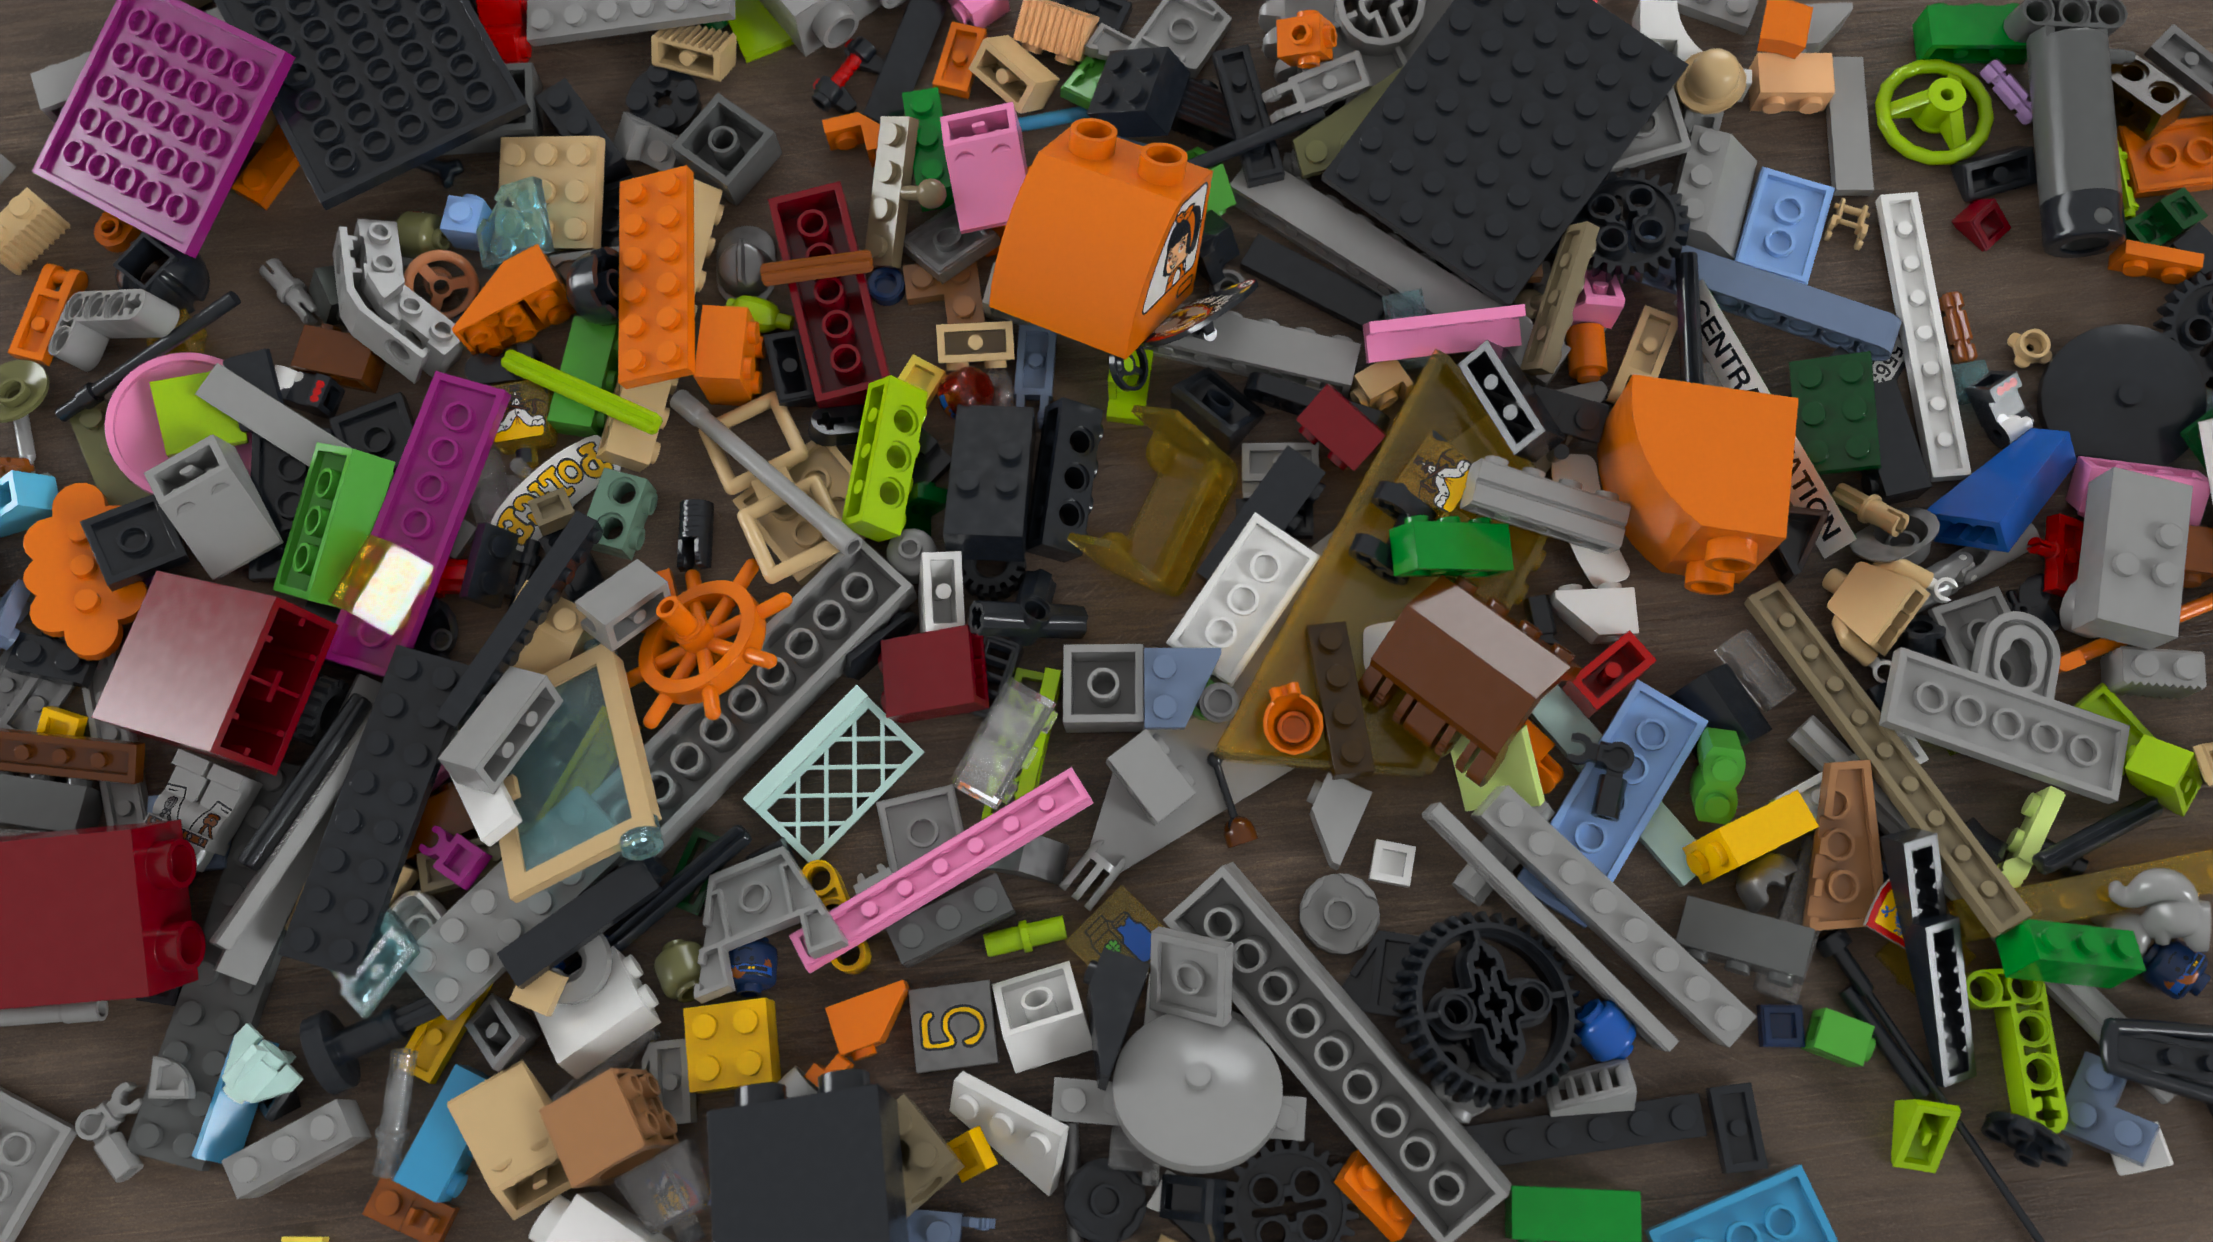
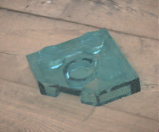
[476,176,555,270]

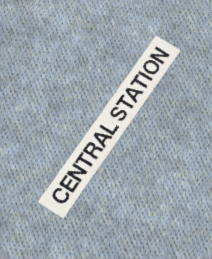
[1674,279,1857,559]

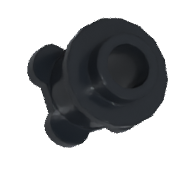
[1898,615,1946,659]

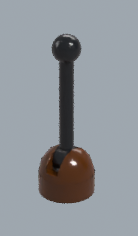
[1207,752,1258,848]

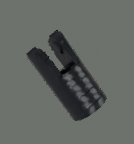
[677,499,714,572]

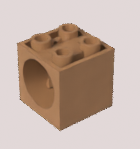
[539,1068,680,1188]

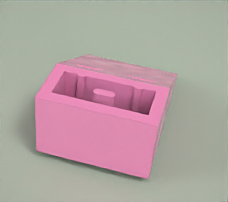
[940,102,1028,234]

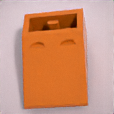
[452,244,576,357]

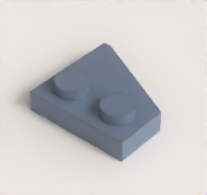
[1144,648,1221,730]

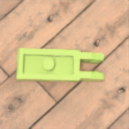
[1997,786,2066,890]

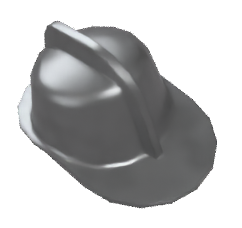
[716,226,776,301]
[1850,507,1940,565]

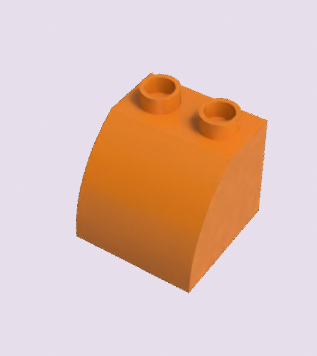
[1597,374,1798,595]

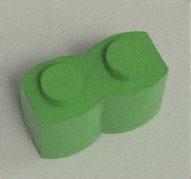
[1689,727,1746,824]

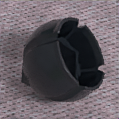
[113,232,210,319]

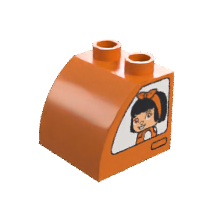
[989,118,1213,360]

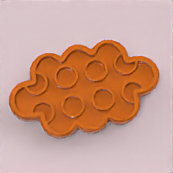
[23,483,149,661]

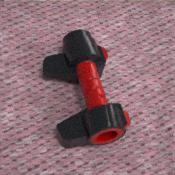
[811,36,884,115]

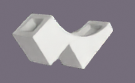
[1632,0,1752,102]

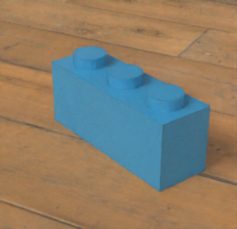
[393,1064,491,1203]

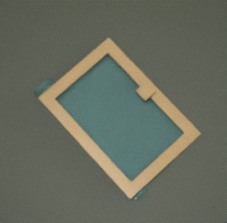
[499,638,664,903]

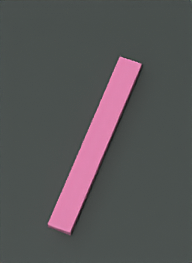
[789,767,1094,973]

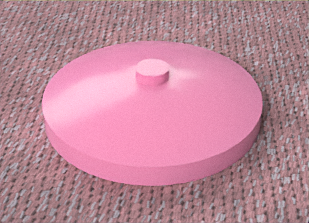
[105,352,252,495]

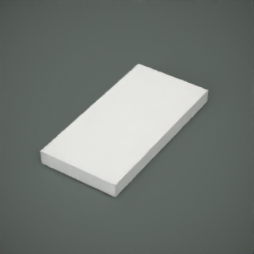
[1166,512,1321,687]

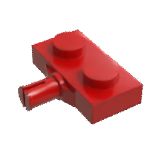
[2027,513,2084,598]

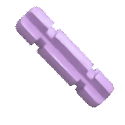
[1980,59,2032,125]

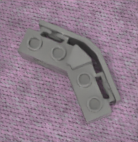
[332,219,464,384]

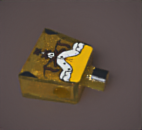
[492,380,558,470]
[1394,427,1478,521]

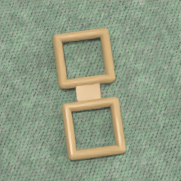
[699,391,841,584]

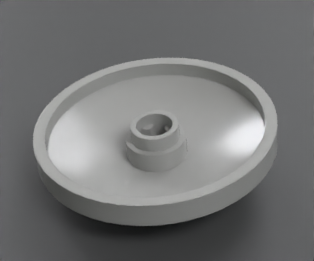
[1112,1014,1283,1174]

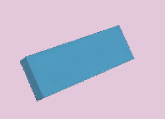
[192,1033,279,1163]

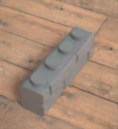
[1460,455,1631,554]

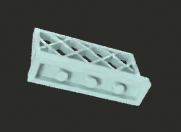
[743,685,925,863]

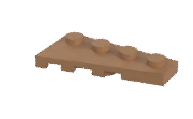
[1802,760,1884,931]

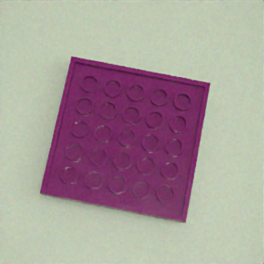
[32,0,296,258]

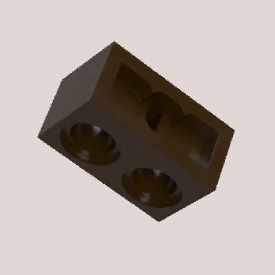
[2111,54,2192,142]

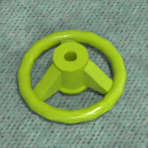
[1875,59,1994,165]

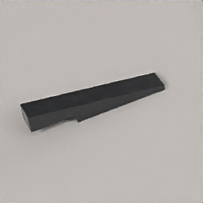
[1880,827,1977,1088]

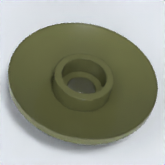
[0,360,49,423]

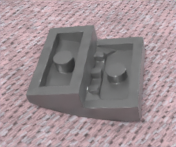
[0,643,75,732]

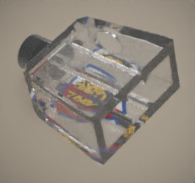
[614,1139,711,1242]

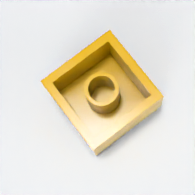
[683,998,781,1094]

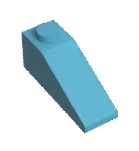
[0,470,58,538]

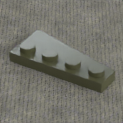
[69,398,151,506]

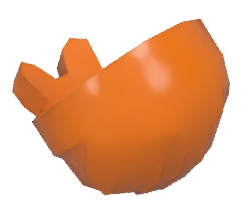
[1263,682,1324,755]

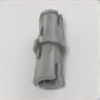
[259,258,322,325]

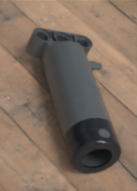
[2003,0,2135,258]

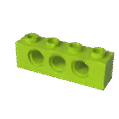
[841,375,928,542]

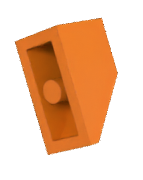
[825,979,910,1061]

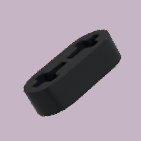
[808,404,864,447]

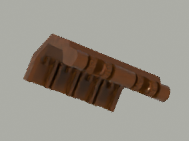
[1358,574,1582,787]

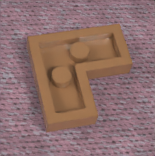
[903,261,986,324]

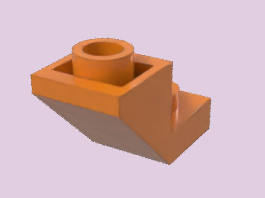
[822,112,880,168]

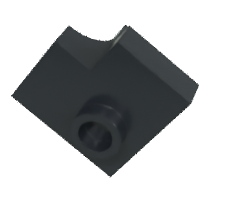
[1197,210,1240,286]

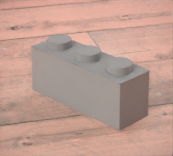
[438,666,563,794]
[222,1099,372,1199]

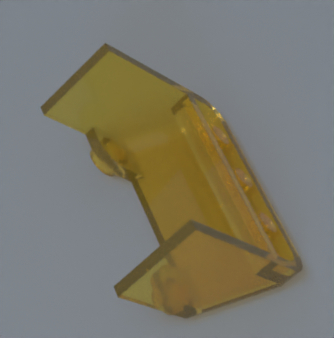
[1067,405,1238,597]

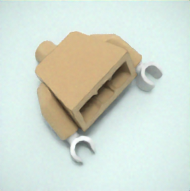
[1822,559,1958,683]

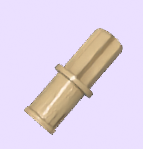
[1832,483,1909,537]

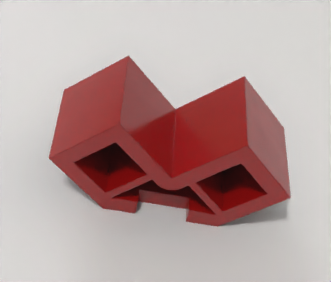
[476,0,532,64]

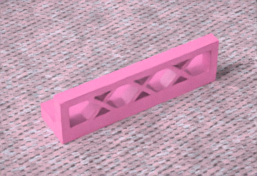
[1363,304,1526,364]

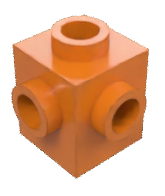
[1276,10,1337,69]

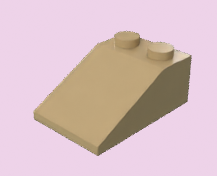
[512,580,597,726]

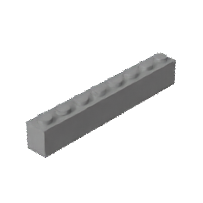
[1470,785,1757,1048]

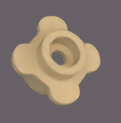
[2007,328,2052,369]

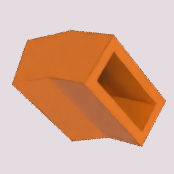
[1757,0,1813,59]

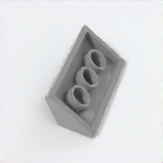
[1928,586,2032,687]

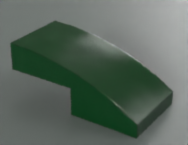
[2125,187,2208,246]

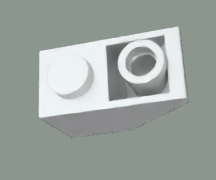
[1550,582,1639,644]

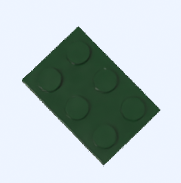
[1789,351,1882,475]

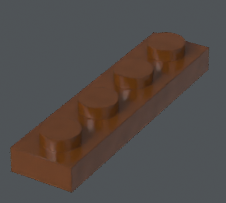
[0,728,145,784]

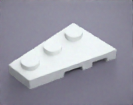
[949,1071,1069,1197]

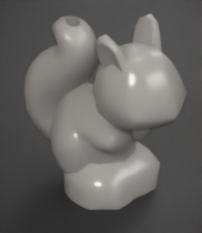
[2090,868,2211,956]

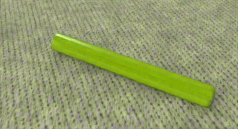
[501,349,663,435]

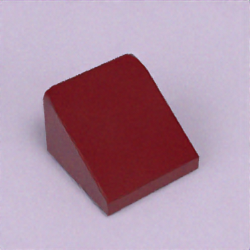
[1952,198,2011,252]

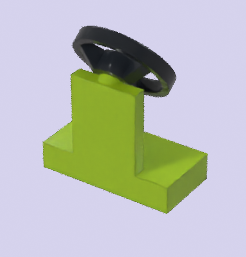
[1106,345,1154,426]

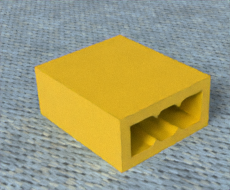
[1682,790,1819,884]

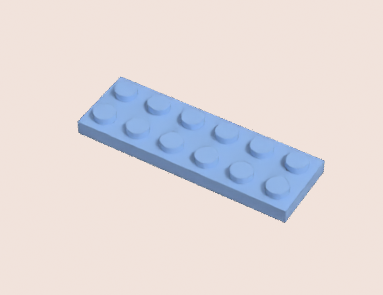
[1517,679,1709,928]

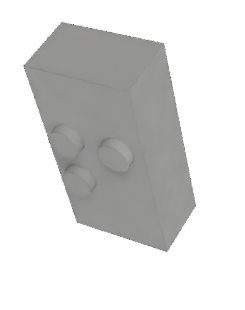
[2072,467,2193,650]

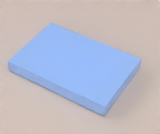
[1733,166,1835,285]

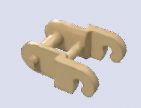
[1823,198,1870,251]

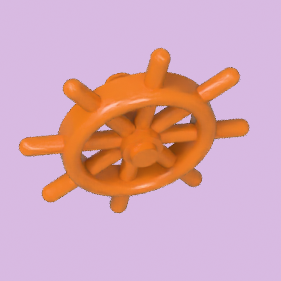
[626,558,793,729]

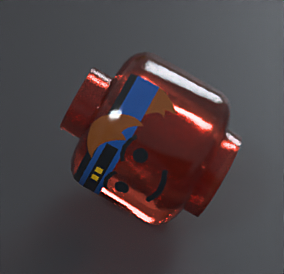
[937,366,994,420]

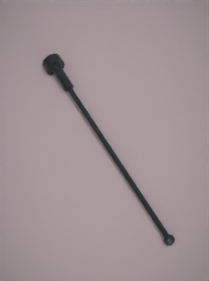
[1814,929,2045,1242]

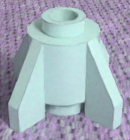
[222,1023,304,1104]

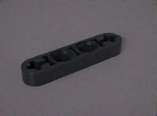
[1243,372,1390,433]

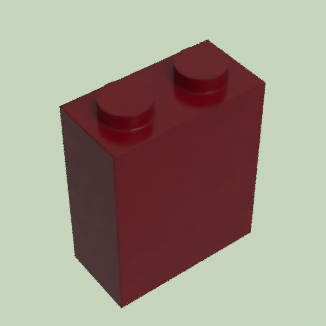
[878,625,989,723]

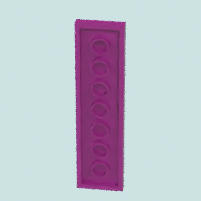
[325,371,511,677]

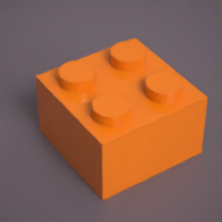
[693,305,767,406]

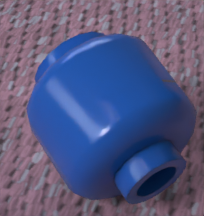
[1574,999,1636,1062]

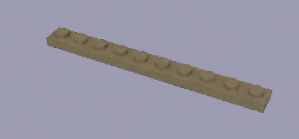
[1744,580,2033,938]

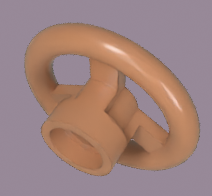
[404,250,480,319]

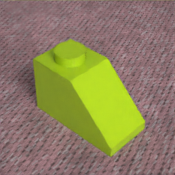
[2124,734,2203,817]

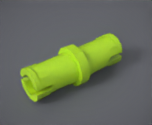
[983,915,1068,957]

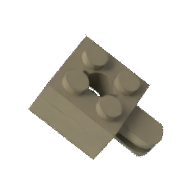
[896,1094,965,1218]

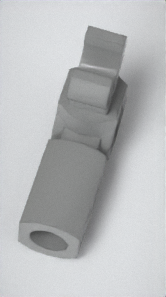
[75,1082,144,1183]

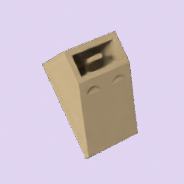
[447,1060,572,1221]

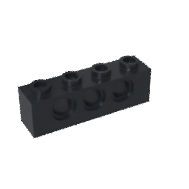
[1026,397,1104,563]

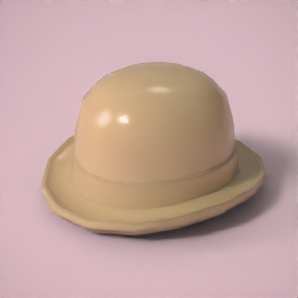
[1675,48,1746,115]

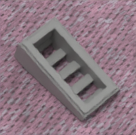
[1545,1059,1637,1117]

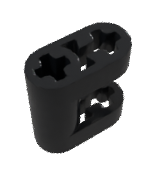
[1348,480,1437,586]

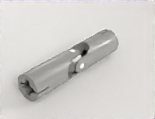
[1916,523,2040,615]

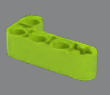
[1965,968,2068,1134]

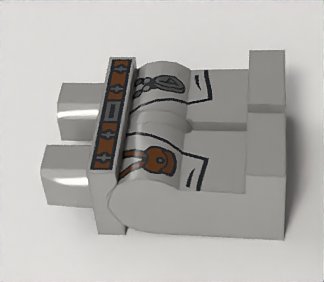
[143,748,263,872]

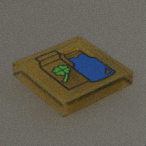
[1065,885,1165,974]

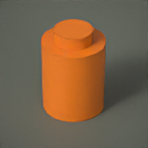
[1566,323,1608,384]

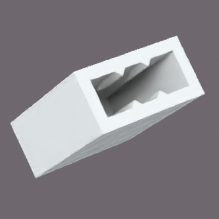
[534,946,661,1079]

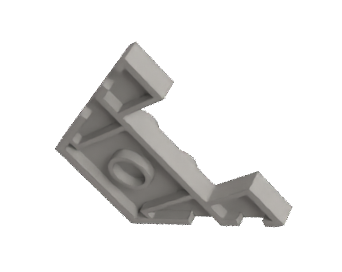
[1084,0,1232,78]
[694,846,849,1003]

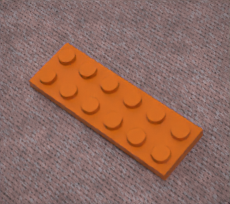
[618,165,695,389]

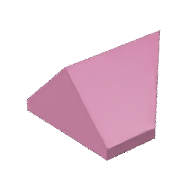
[1572,270,1625,329]

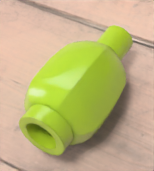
[725,295,795,334]

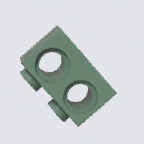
[587,467,658,561]

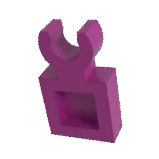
[418,826,492,891]

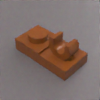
[362,1174,460,1242]

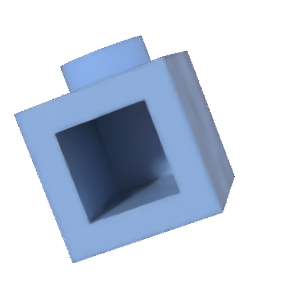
[440,194,498,253]

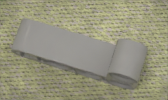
[48,289,179,372]

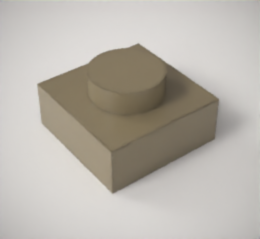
[527,487,575,536]

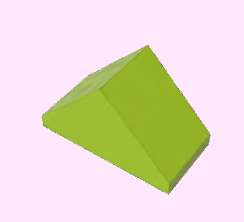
[1891,1099,1961,1173]

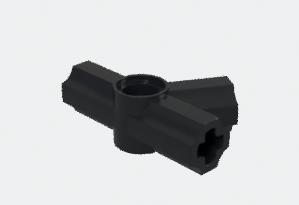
[968,569,1088,646]

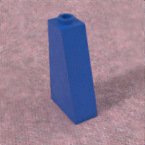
[1927,428,2077,552]

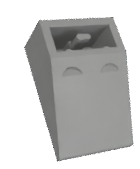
[144,434,283,581]

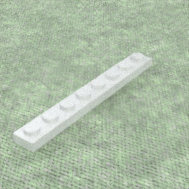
[1875,192,1972,482]

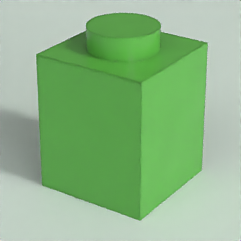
[1801,1007,1876,1068]

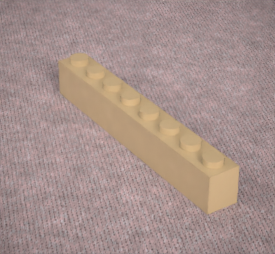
[596,179,724,473]

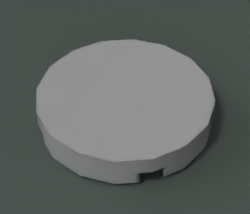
[1299,873,1380,955]

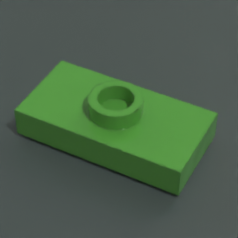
[1060,56,1106,110]

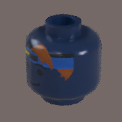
[728,937,778,998]
[2142,938,2211,999]

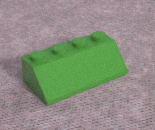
[273,442,395,609]

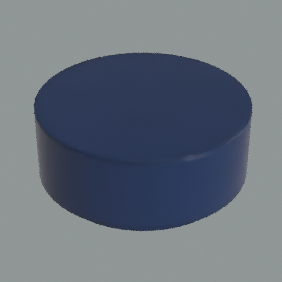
[867,267,906,306]

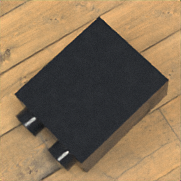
[707,1069,909,1242]

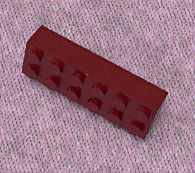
[768,181,891,409]

